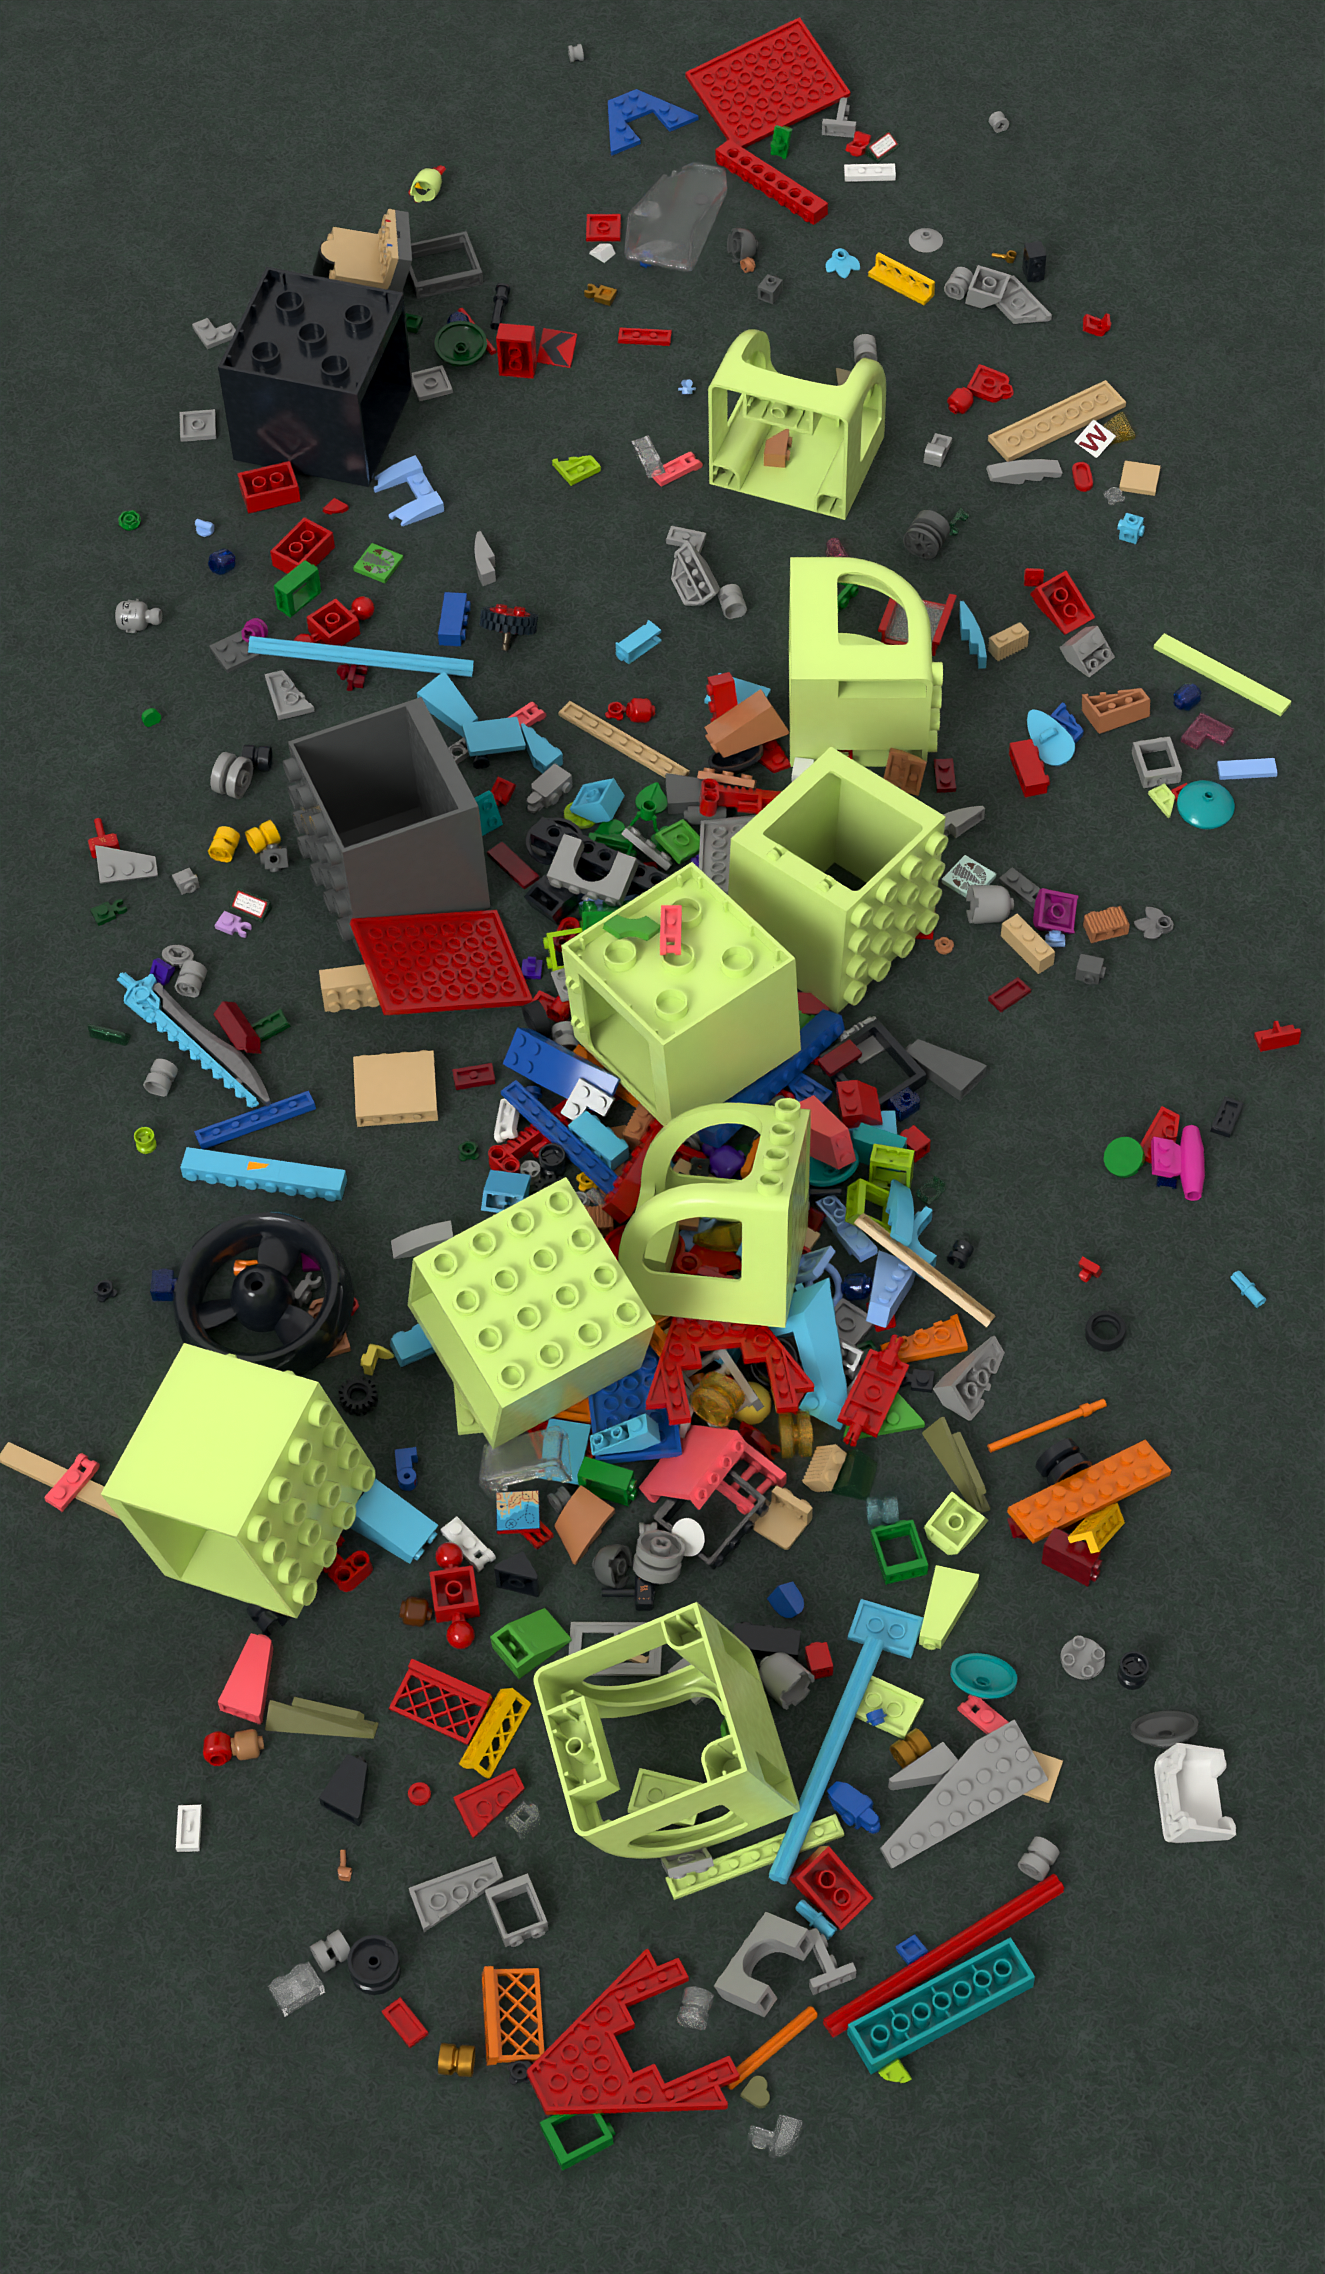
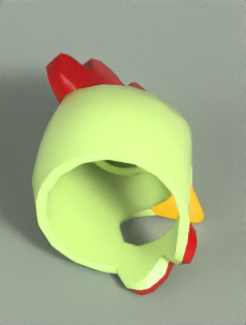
[409,165,446,203]

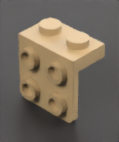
[753,1485,812,1550]

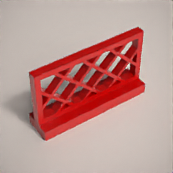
[389,1659,493,1745]

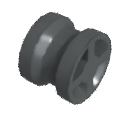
[547,1486,571,1513]

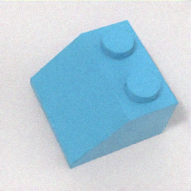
[570,778,625,823]

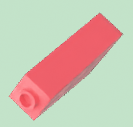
[218,1633,273,1725]

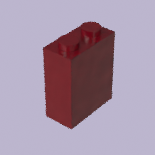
[1041,1527,1103,1587]

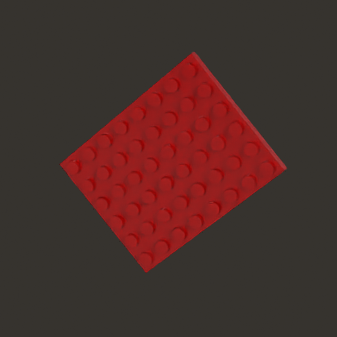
[685,17,851,148]
[350,910,533,1015]

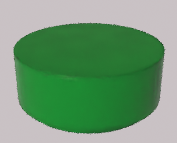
[141,708,161,727]

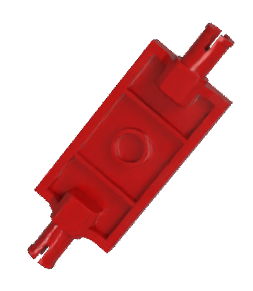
[837,1335,909,1446]

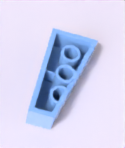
[866,1251,916,1328]

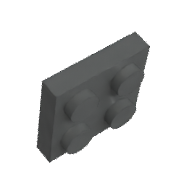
[209,631,260,673]

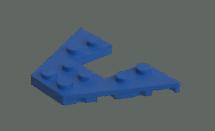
[608,89,698,156]

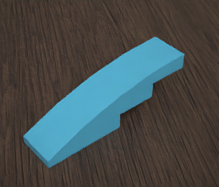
[959,601,987,669]
[886,1179,914,1246]

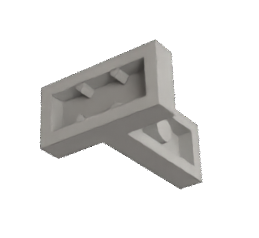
[822,98,856,138]
[809,1928,856,1995]

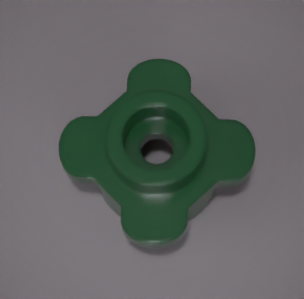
[458,1141,479,1161]

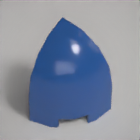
[767,1582,804,1618]

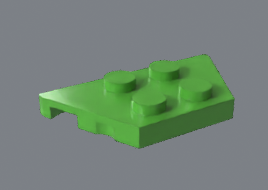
[843,1392,925,1440]

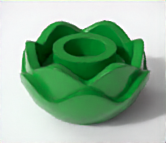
[118,510,141,531]

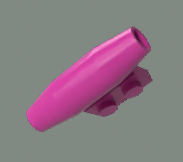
[1151,1125,1205,1201]

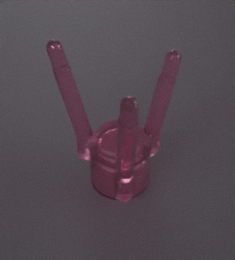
[825,538,850,558]

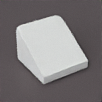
[589,244,616,263]

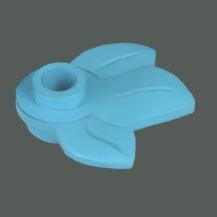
[826,248,860,278]

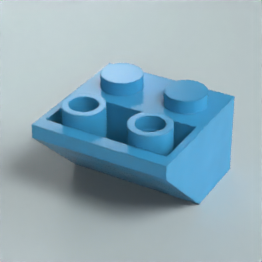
[481,1170,531,1213]

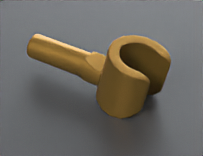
[992,250,1016,263]

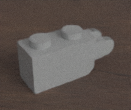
[527,763,572,814]

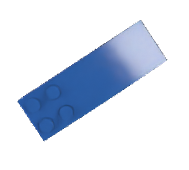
[503,1027,621,1112]

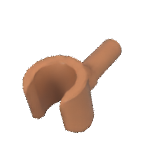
[338,1850,352,1882]

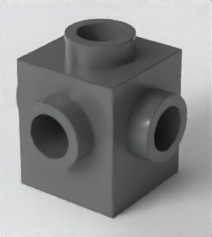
[260,843,289,872]

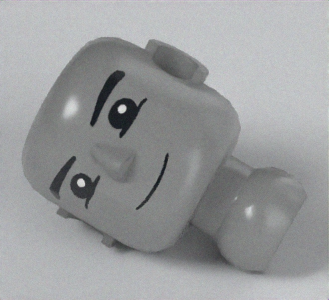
[115,599,162,633]

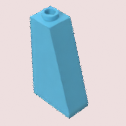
[417,672,478,737]

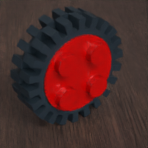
[479,604,539,651]

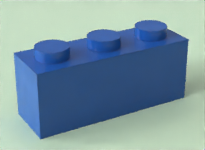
[438,592,471,646]

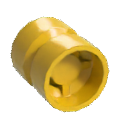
[245,820,281,854]
[208,826,240,863]

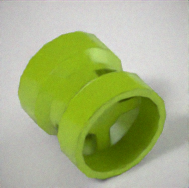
[134,1127,157,1154]

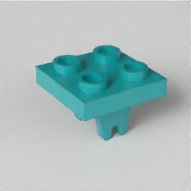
[475,790,503,836]

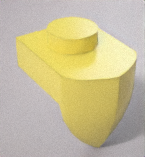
[361,1344,394,1375]

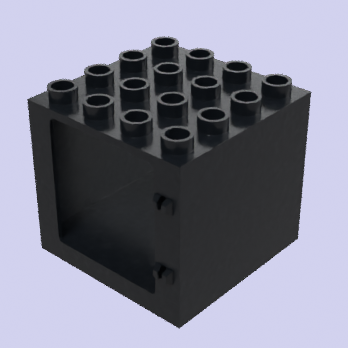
[218,267,413,487]

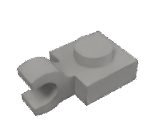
[294,1272,322,1308]

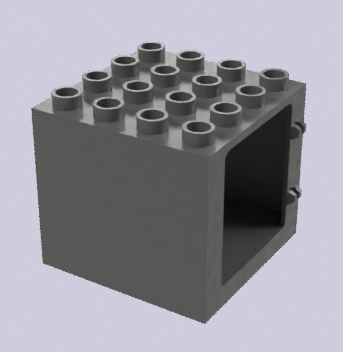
[283,697,491,954]

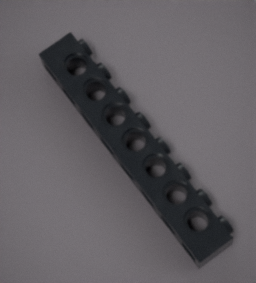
[530,817,671,895]

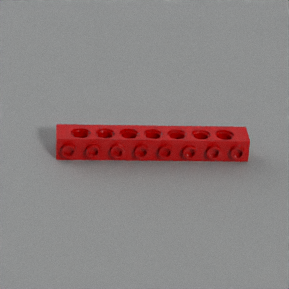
[715,139,828,225]

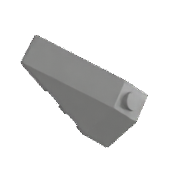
[933,1336,1005,1420]

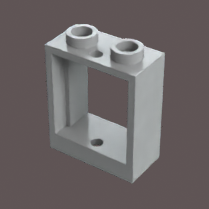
[1132,737,1182,788]
[485,1873,549,1947]

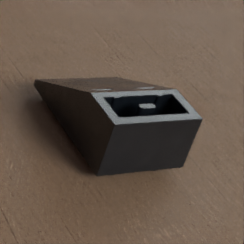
[524,868,595,926]

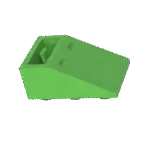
[490,1608,572,1679]

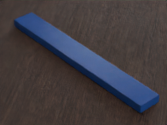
[501,1080,618,1195]

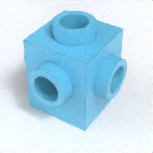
[1117,513,1145,544]

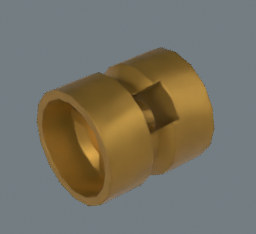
[890,1728,932,1769]
[438,2043,475,2077]

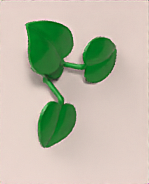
[594,782,669,854]

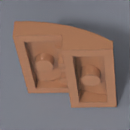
[883,748,926,796]

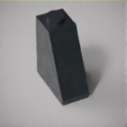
[319,1754,369,1826]

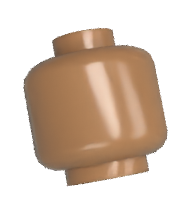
[231,1729,264,1761]

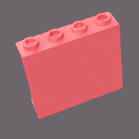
[639,1425,748,1510]

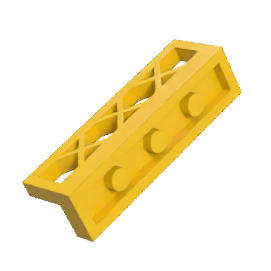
[868,253,935,305]
[1068,1503,1125,1554]
[459,1688,531,1779]

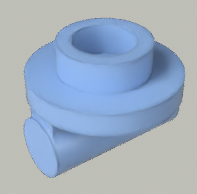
[678,379,696,394]
[195,519,214,537]
[1045,930,1065,947]

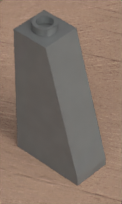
[665,773,737,814]
[905,1039,987,1101]

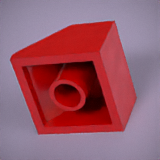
[836,1080,883,1129]

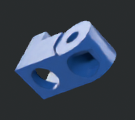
[395,1447,418,1491]

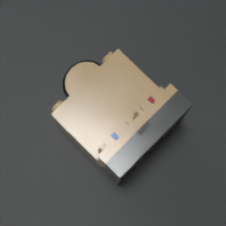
[312,209,412,292]

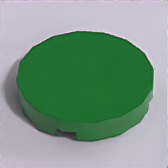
[1104,1137,1145,1178]

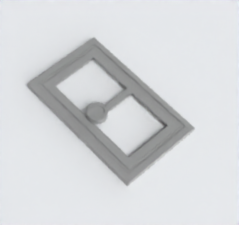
[569,1622,662,1676]

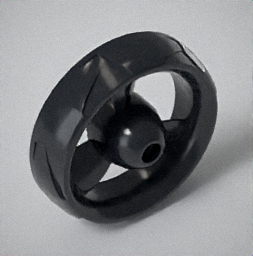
[173,1211,354,1376]

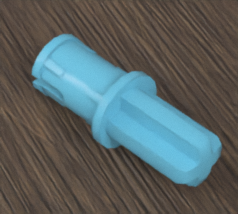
[1231,1271,1266,1308]
[795,1900,837,1940]

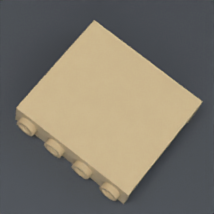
[353,1050,438,1127]

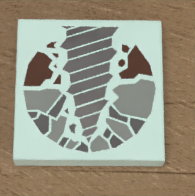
[942,855,996,897]

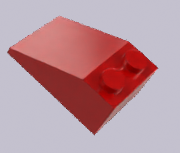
[1030,571,1095,635]
[789,1846,873,1930]

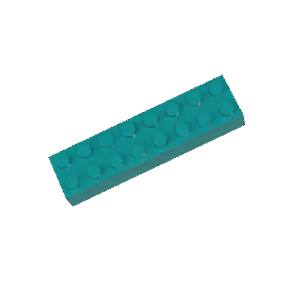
[847,1937,1035,2074]

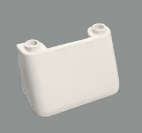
[1154,1743,1236,1843]

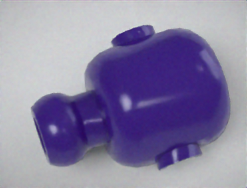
[702,1143,746,1180]

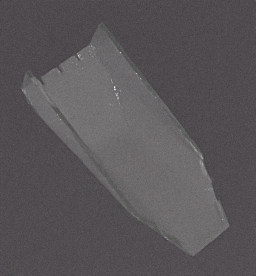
[624,162,728,272]

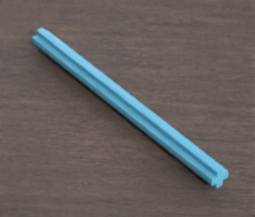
[248,636,474,677]
[769,1636,884,1884]

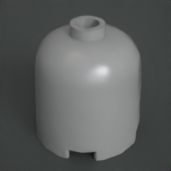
[966,885,1014,924]
[759,1652,815,1710]

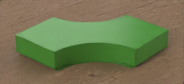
[603,914,660,941]

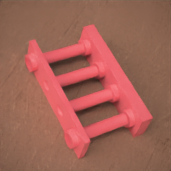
[716,1424,787,1515]

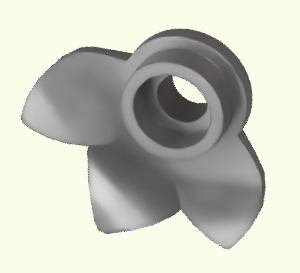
[1134,907,1174,939]

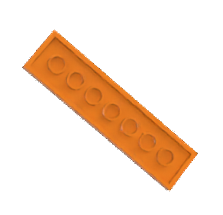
[1007,1439,1172,1544]

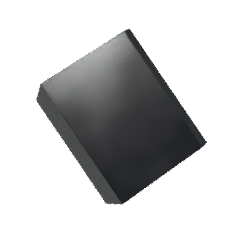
[494,1551,540,1598]

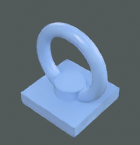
[795,1246,843,1307]

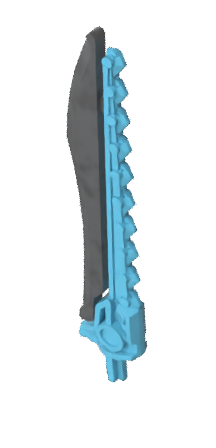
[117,972,271,1108]

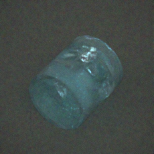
[866,1496,899,1526]

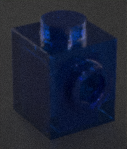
[888,1087,920,1122]
[150,1269,178,1301]

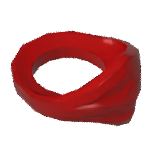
[673,1252,701,1275]

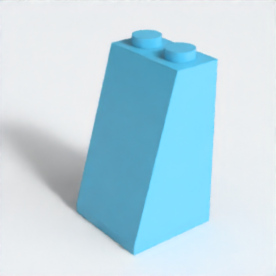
[350,1478,438,1564]

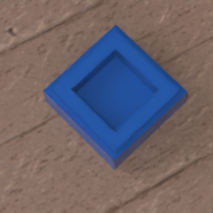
[896,1934,928,1965]

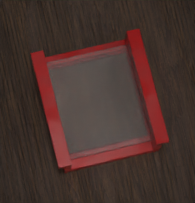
[878,594,957,656]

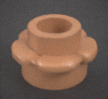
[740,257,755,273]
[934,937,954,954]

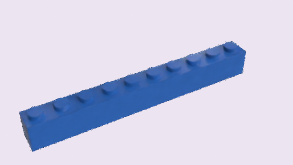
[698,1009,845,1149]

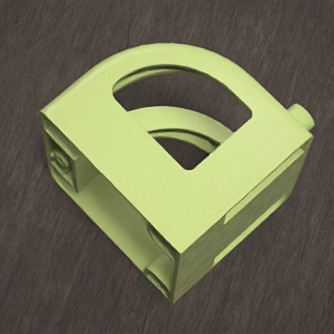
[708,329,886,520]
[789,557,943,767]
[618,1098,811,1328]
[534,1602,800,1859]

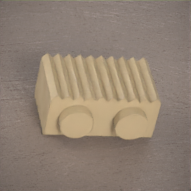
[988,622,1029,661]
[802,1444,847,1493]

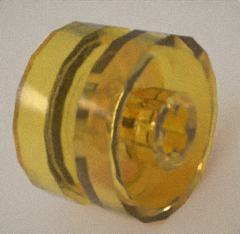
[689,1372,745,1427]
[778,1410,813,1459]

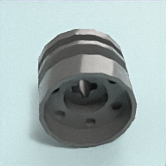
[903,510,950,560]

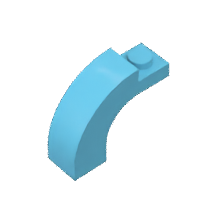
[907,1206,937,1279]

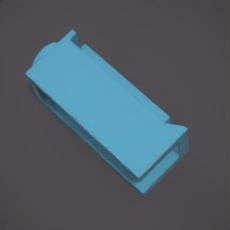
[616,620,662,664]

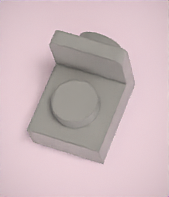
[172,868,200,895]

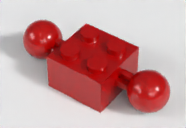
[293,596,375,646]
[429,1542,480,1649]

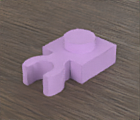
[215,911,252,938]

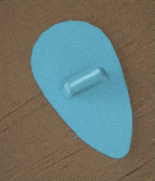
[1027,709,1075,766]

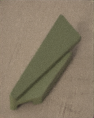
[922,1417,991,1513]
[265,1697,379,1739]

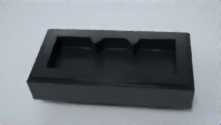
[1210,1096,1244,1138]

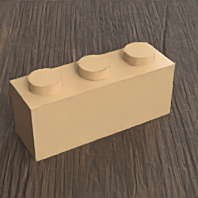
[1001,914,1055,974]

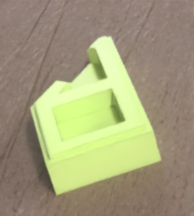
[1148,783,1175,818]

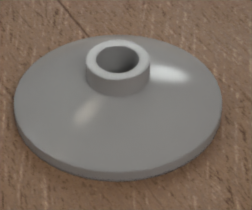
[909,228,943,252]

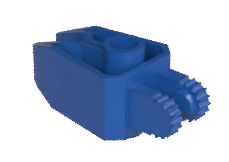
[827,1781,881,1834]

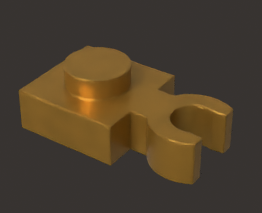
[584,284,617,306]

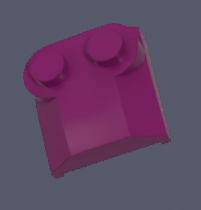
[1033,888,1078,934]

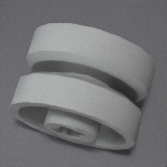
[210,752,253,799]
[633,1530,685,1584]

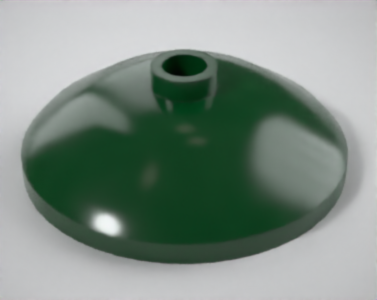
[435,321,487,366]

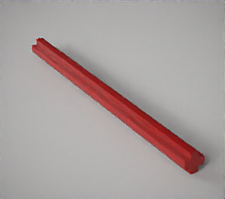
[823,1874,1064,2038]

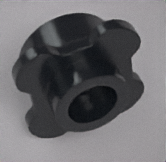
[689,1157,710,1177]
[93,1280,117,1302]
[508,2060,531,2085]

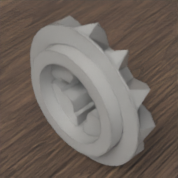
[162,945,194,968]

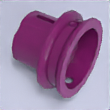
[241,618,268,642]

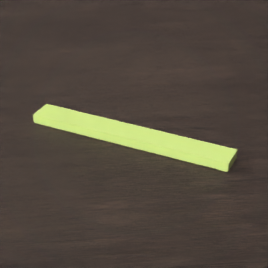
[1154,633,1291,716]
[666,1814,844,1900]

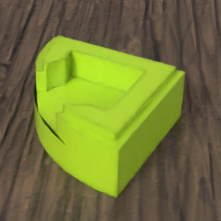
[878,2058,911,2083]

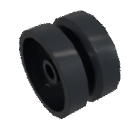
[1035,1438,1092,1486]
[347,1935,401,1995]

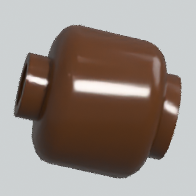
[399,1596,432,1627]

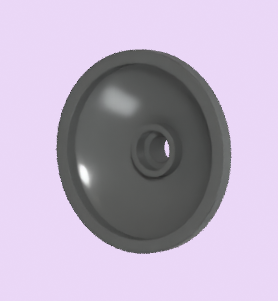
[1130,1711,1199,1749]

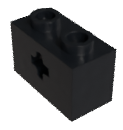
[1022,241,1046,282]

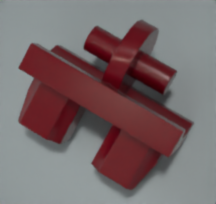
[336,663,368,691]

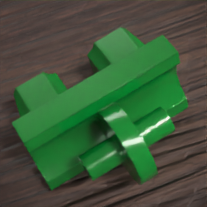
[770,125,792,160]

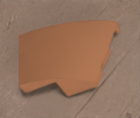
[554,1485,615,1565]

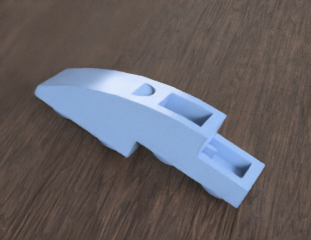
[815,1196,878,1262]

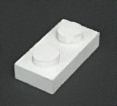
[176,1805,202,1852]

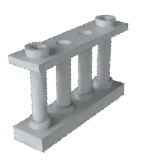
[682,1349,764,1429]

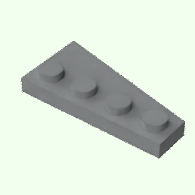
[409,1857,503,1932]

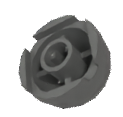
[727,228,758,263]
[592,1544,633,1588]

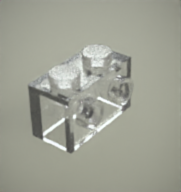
[268,1961,325,2017]

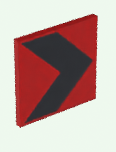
[537,328,578,368]

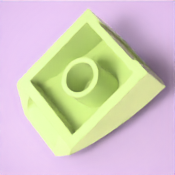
[924,1492,989,1555]

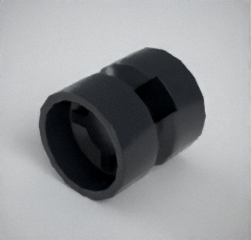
[242,745,273,771]
[539,1143,566,1179]
[247,1603,288,1636]
[1117,1651,1149,1690]

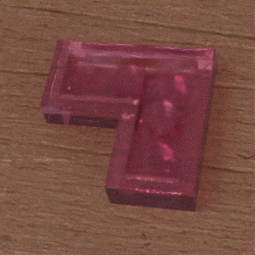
[1181,713,1234,750]

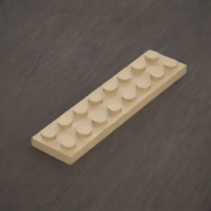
[988,380,1126,462]

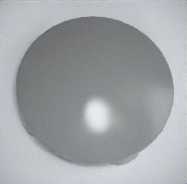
[1060,1636,1105,1680]

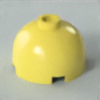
[729,1382,771,1425]

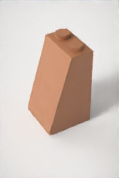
[704,689,790,758]

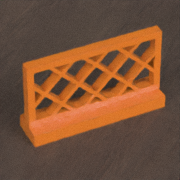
[482,1966,544,2065]

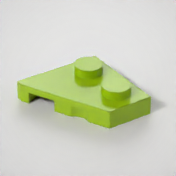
[552,455,601,486]

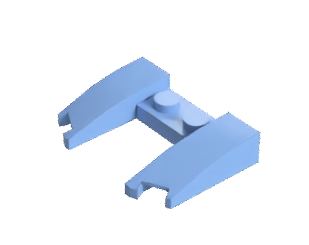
[374,455,444,526]

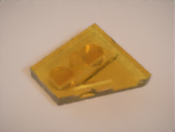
[1103,411,1136,446]

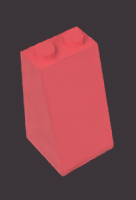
[799,1095,856,1170]

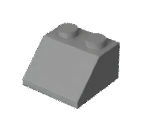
[965,265,1011,309]

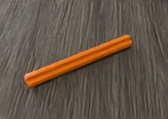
[727,2006,818,2089]

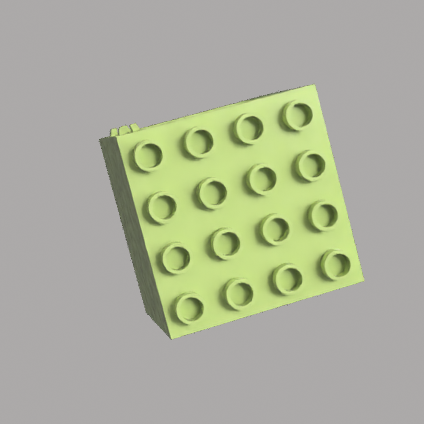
[728,747,948,1014]
[561,862,801,1126]
[408,1177,656,1449]
[101,1343,375,1618]

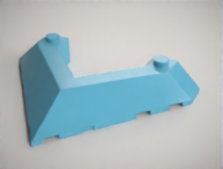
[701,1278,848,1430]

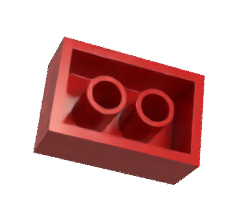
[496,323,537,379]
[237,461,301,514]
[270,517,335,574]

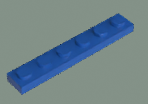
[194,1091,316,1149]

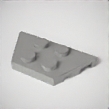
[995,275,1052,324]

